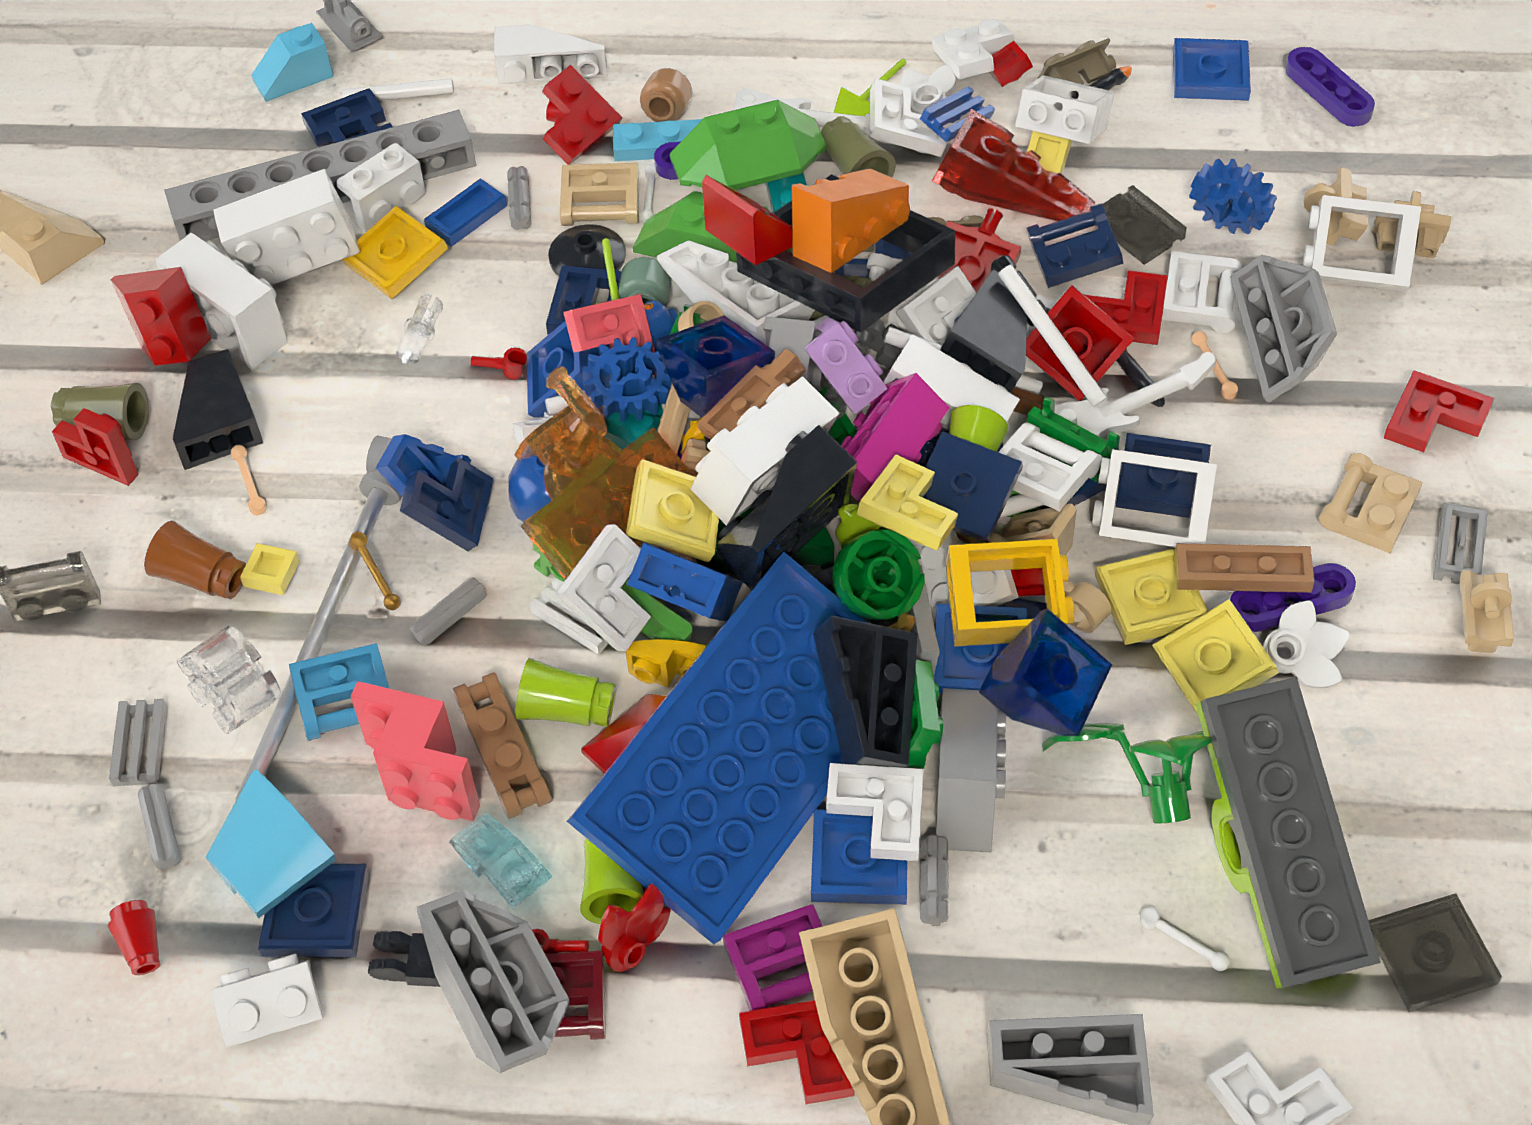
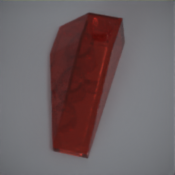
[932,109,1095,221]

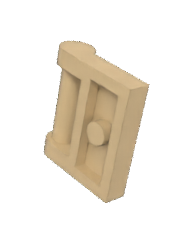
[560,162,639,226]
[1319,453,1423,554]

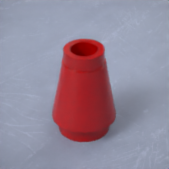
[107,900,161,976]

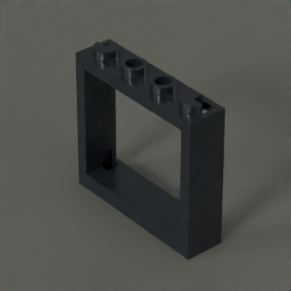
[736,174,955,333]

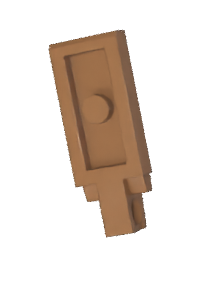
[697,348,806,440]

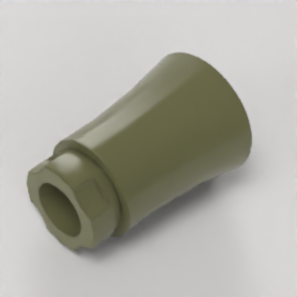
[821,116,896,177]
[51,383,149,440]

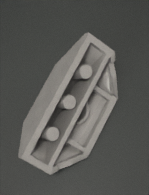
[1230,254,1337,402]
[417,890,570,1073]

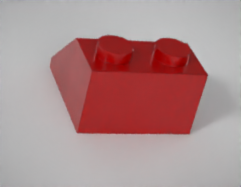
[110,267,212,366]

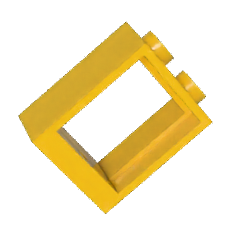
[945,539,1074,647]

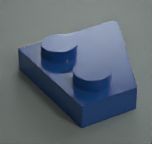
[376,434,472,497]

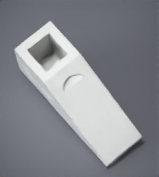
[494,24,607,84]

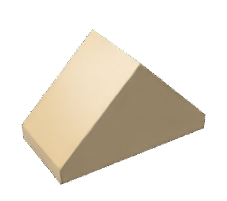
[1000,503,1077,555]

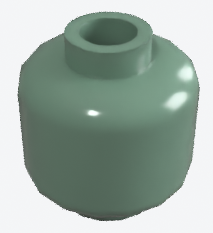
[618,257,672,307]

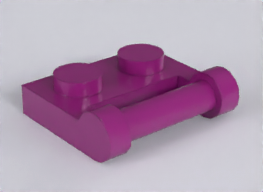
[723,904,822,1011]

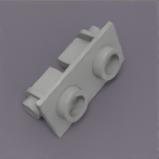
[316,0,382,52]

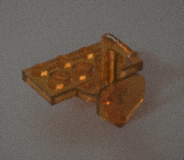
[514,366,695,580]

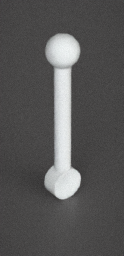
[639,164,659,224]
[1140,907,1230,971]

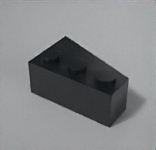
[813,616,918,768]

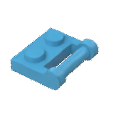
[289,643,389,741]

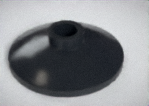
[548,224,626,276]

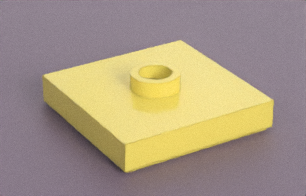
[626,459,719,563]
[1095,548,1208,645]
[1152,599,1279,717]

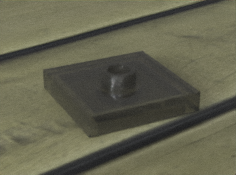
[1369,893,1502,1012]

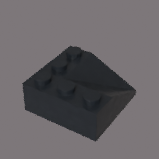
[717,425,857,590]

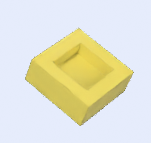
[1023,131,1072,176]
[240,543,300,595]

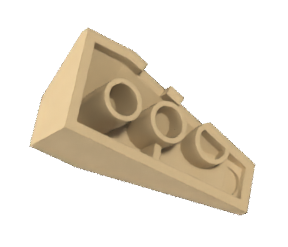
[0,190,105,285]

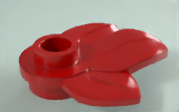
[598,884,671,972]

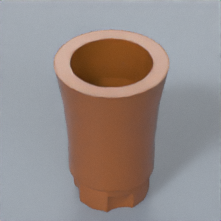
[144,521,246,599]

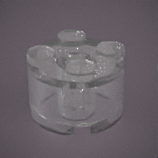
[176,626,282,734]

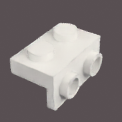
[337,143,426,232]
[210,954,323,1048]

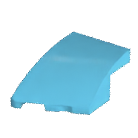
[205,769,336,919]

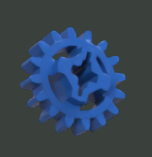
[1189,159,1277,234]
[583,337,674,422]

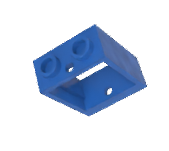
[627,543,743,622]

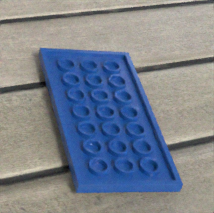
[566,552,867,945]

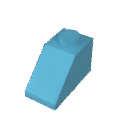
[251,22,333,102]

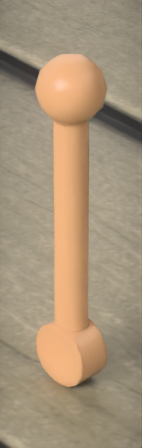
[1191,331,1238,399]
[231,445,266,515]

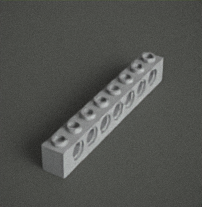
[164,109,476,241]

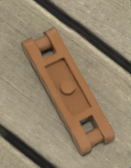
[452,672,552,819]

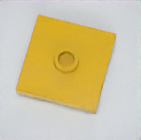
[342,206,448,299]

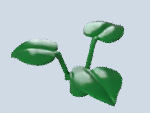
[1042,723,1212,824]

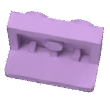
[805,317,888,413]

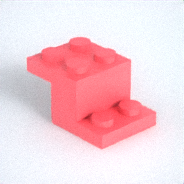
[351,681,480,821]

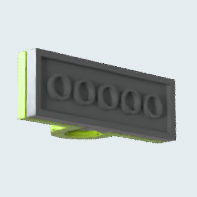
[1195,677,1381,988]

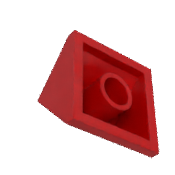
[702,175,793,265]
[1026,285,1135,401]

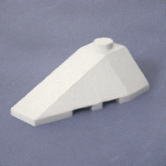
[657,240,815,354]

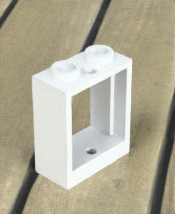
[1015,75,1115,144]
[1302,195,1421,292]
[1092,449,1217,547]

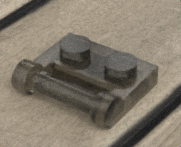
[0,551,101,622]

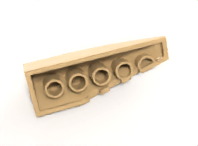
[799,908,951,1125]

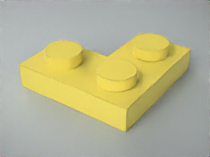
[857,455,958,551]

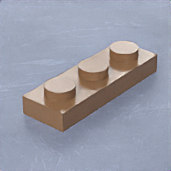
[1175,543,1314,593]

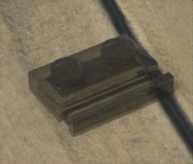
[1102,185,1187,265]

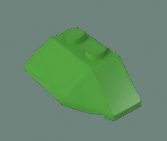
[670,99,826,190]
[633,191,792,263]

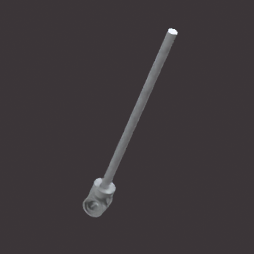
[236,435,401,800]

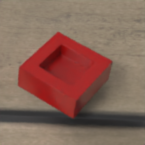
[989,41,1033,87]

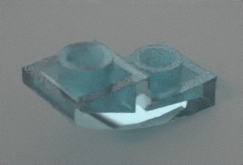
[449,813,552,909]

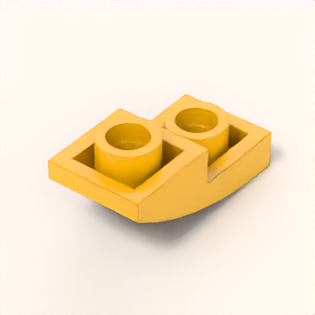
[625,639,707,688]

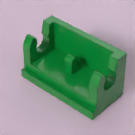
[1027,396,1120,482]

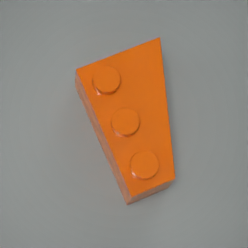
[792,169,910,273]

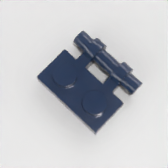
[301,88,393,147]

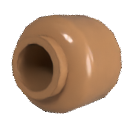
[640,68,693,122]

